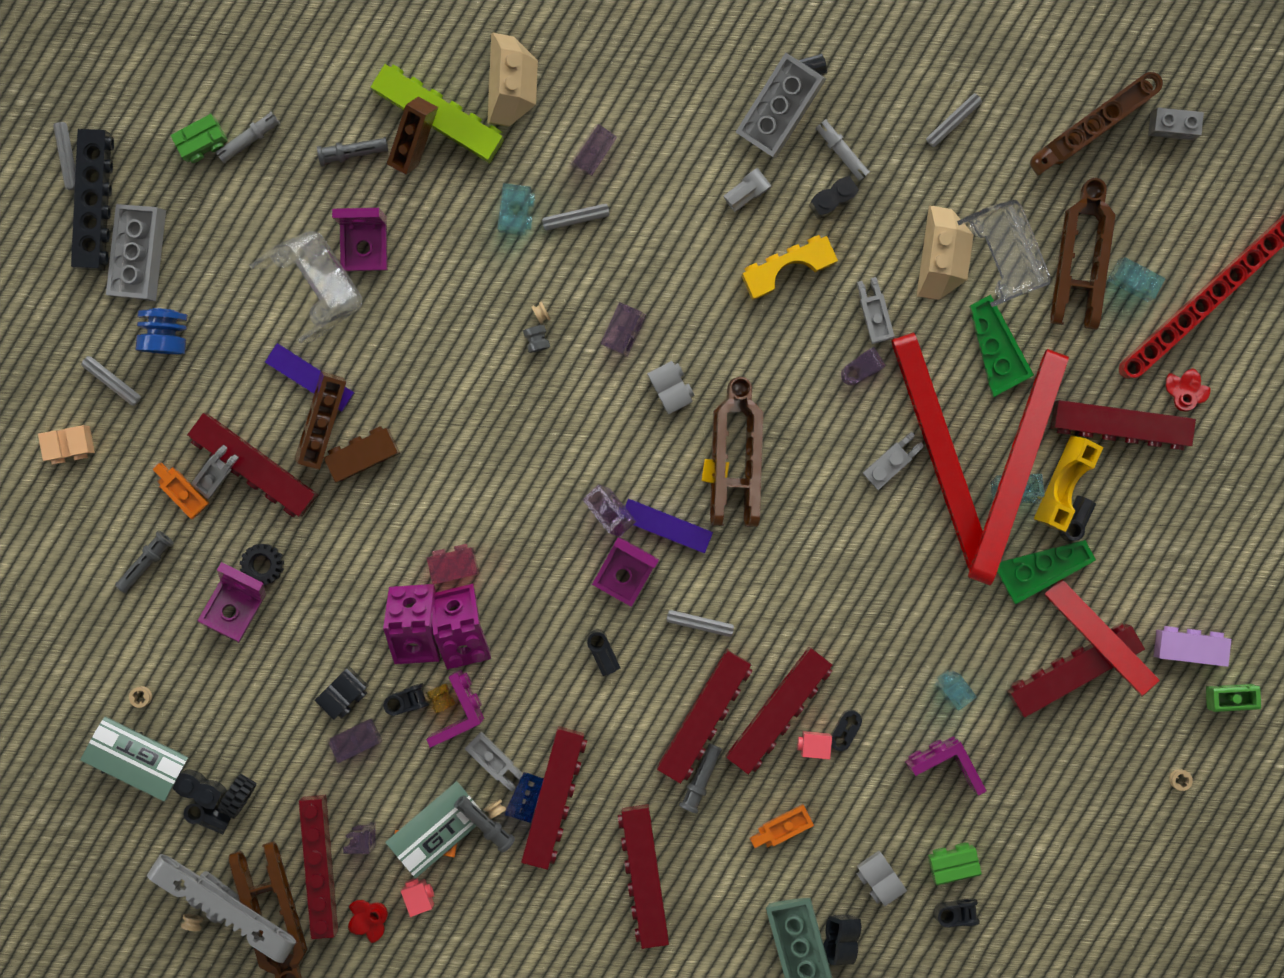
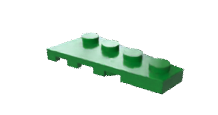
[969,294,1034,397]
[997,540,1096,604]

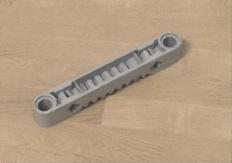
[147,854,296,963]

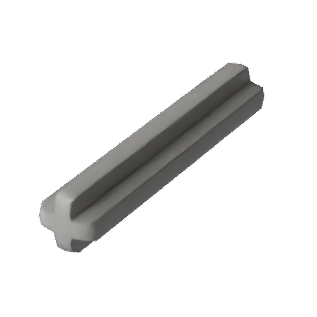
[926,93,982,147]
[53,122,76,190]
[542,204,610,230]
[81,356,141,406]
[666,610,734,637]

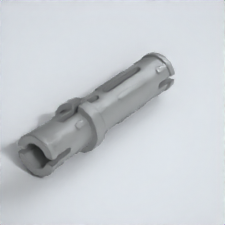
[215,111,280,164]
[815,119,870,181]

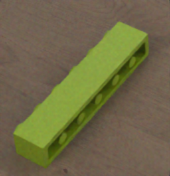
[370,64,504,164]

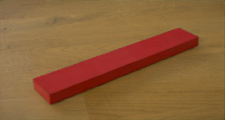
[1044,579,1160,697]

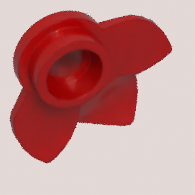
[1166,368,1211,412]
[348,900,388,943]

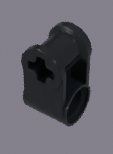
[383,683,430,716]
[933,899,980,928]

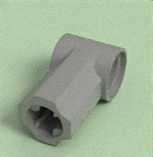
[723,168,772,212]

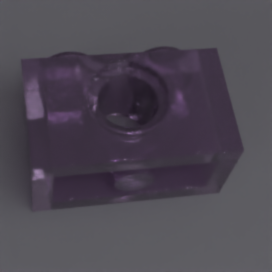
[582,484,637,537]

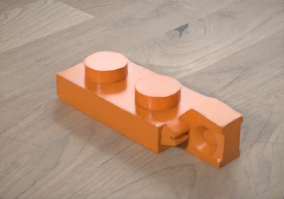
[153,463,210,519]
[750,804,814,848]

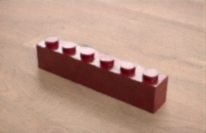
[1050,400,1196,451]
[187,413,319,517]
[1007,623,1145,718]
[726,647,833,775]
[657,649,752,784]
[521,726,588,870]
[299,795,338,939]
[618,804,669,949]

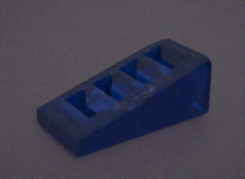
[505,772,544,823]

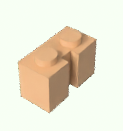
[38,425,95,465]

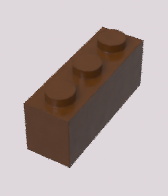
[387,96,438,175]
[324,426,400,483]

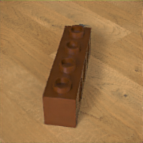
[295,371,346,470]

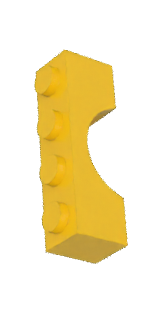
[741,235,838,301]
[1034,435,1104,532]

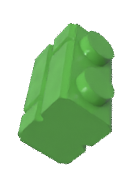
[171,114,228,163]
[1206,684,1261,712]
[928,842,982,885]

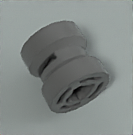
[523,325,550,353]

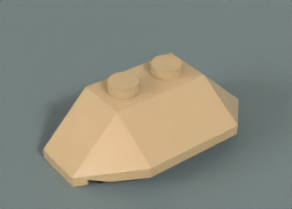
[487,33,538,127]
[917,206,974,300]

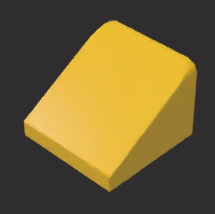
[701,459,730,483]

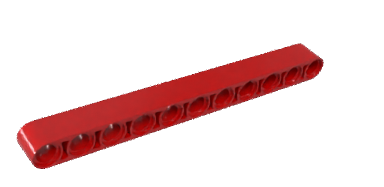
[1119,215,1284,379]
[891,332,983,570]
[968,349,1069,586]

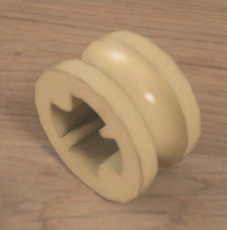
[531,302,551,325]
[129,686,152,708]
[1169,769,1193,791]
[483,799,507,819]
[181,914,204,931]

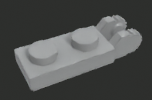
[857,277,895,344]
[862,431,924,490]
[191,445,239,499]
[465,732,526,792]

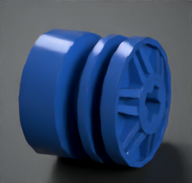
[135,308,188,355]

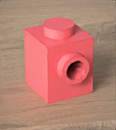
[797,731,832,760]
[401,878,434,917]

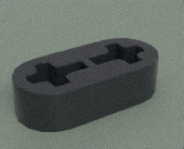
[831,709,862,751]

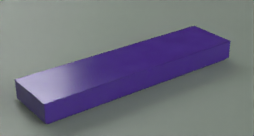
[265,343,355,412]
[620,498,713,553]

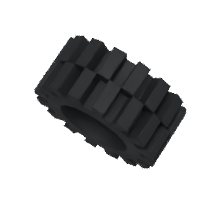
[239,544,284,585]
[218,774,257,819]

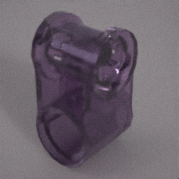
[841,347,886,385]

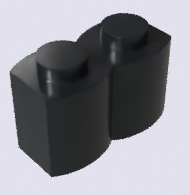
[809,176,859,219]
[314,666,369,720]
[173,769,227,809]
[823,914,862,966]

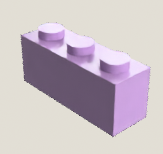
[1153,626,1231,667]

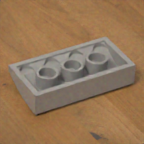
[736,52,827,158]
[106,204,166,301]

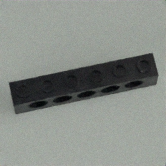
[71,129,114,271]

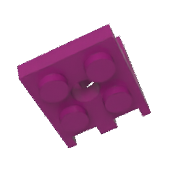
[332,208,388,272]
[592,536,659,607]
[197,562,266,643]
[383,584,440,664]
[432,584,491,670]
[426,669,485,748]
[905,736,987,796]

